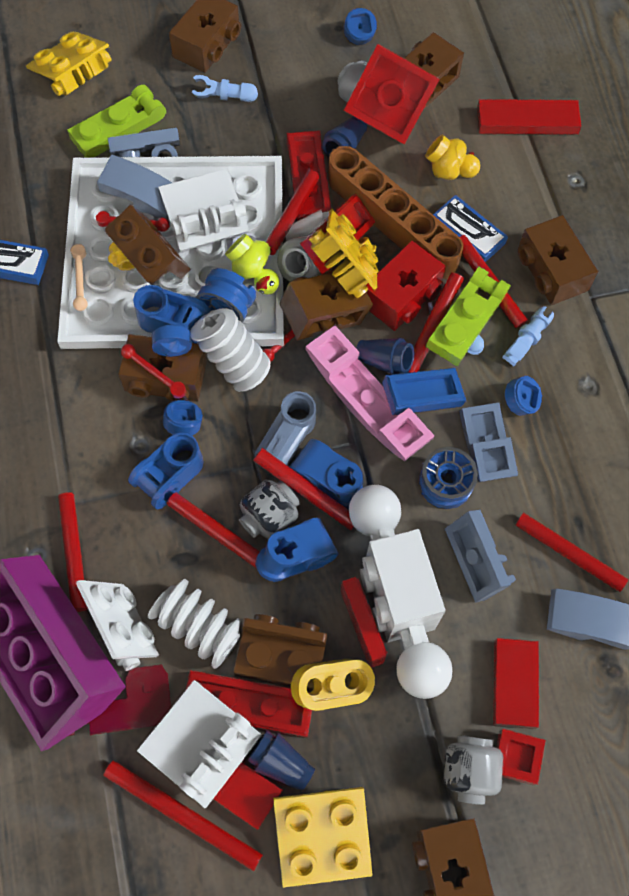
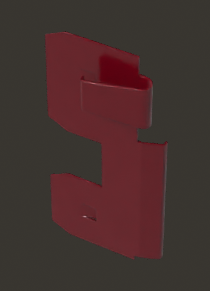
[69,664,171,736]

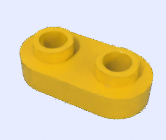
[291,659,375,711]

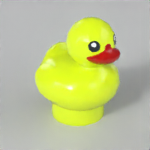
[225,233,279,295]

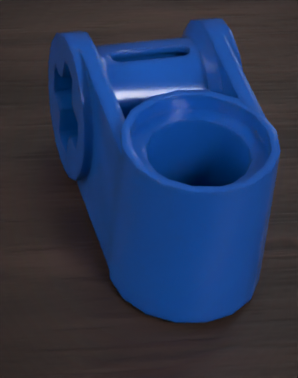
[133,285,211,343]
[128,432,204,510]
[290,439,363,509]
[255,518,339,582]

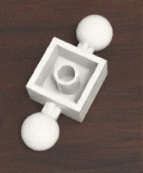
[349,485,452,699]

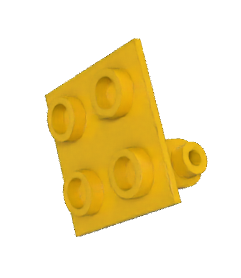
[25,32,111,96]
[309,209,379,298]
[274,787,373,888]

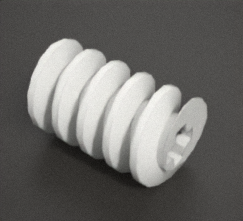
[190,308,270,392]
[148,579,241,669]

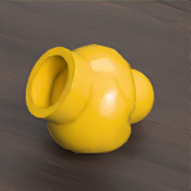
[425,134,481,180]

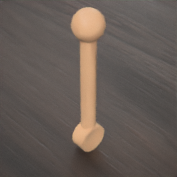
[70,244,88,311]

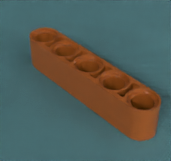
[328,146,463,279]

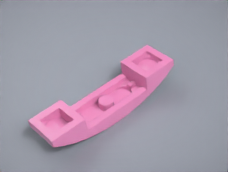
[306,326,434,461]

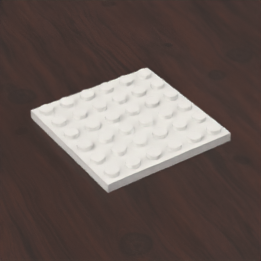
[58,156,284,349]

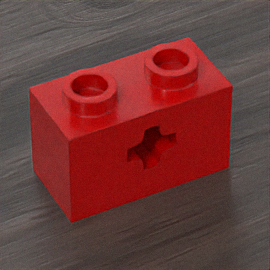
[366,241,446,331]

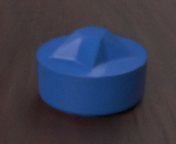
[344,8,377,45]
[152,325,192,357]
[505,376,542,416]
[163,400,203,436]

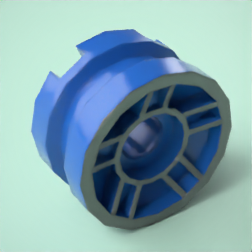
[196,268,256,322]
[419,447,478,509]

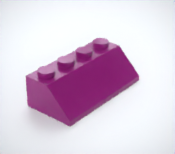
[0,555,126,751]

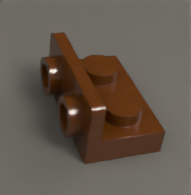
[105,204,191,284]
[234,614,327,691]

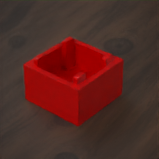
[344,44,440,145]

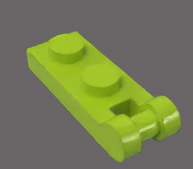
[68,85,166,158]
[425,266,511,366]

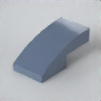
[97,154,172,219]
[459,403,518,482]
[547,589,629,650]

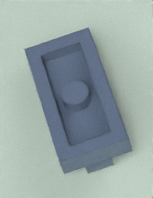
[108,128,180,157]
[445,510,516,603]

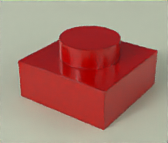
[496,728,546,786]

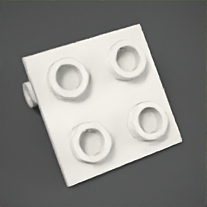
[158,168,250,252]
[76,580,159,671]
[137,680,262,809]

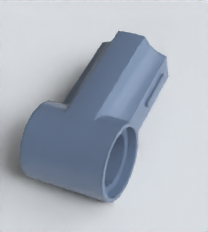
[255,391,316,466]

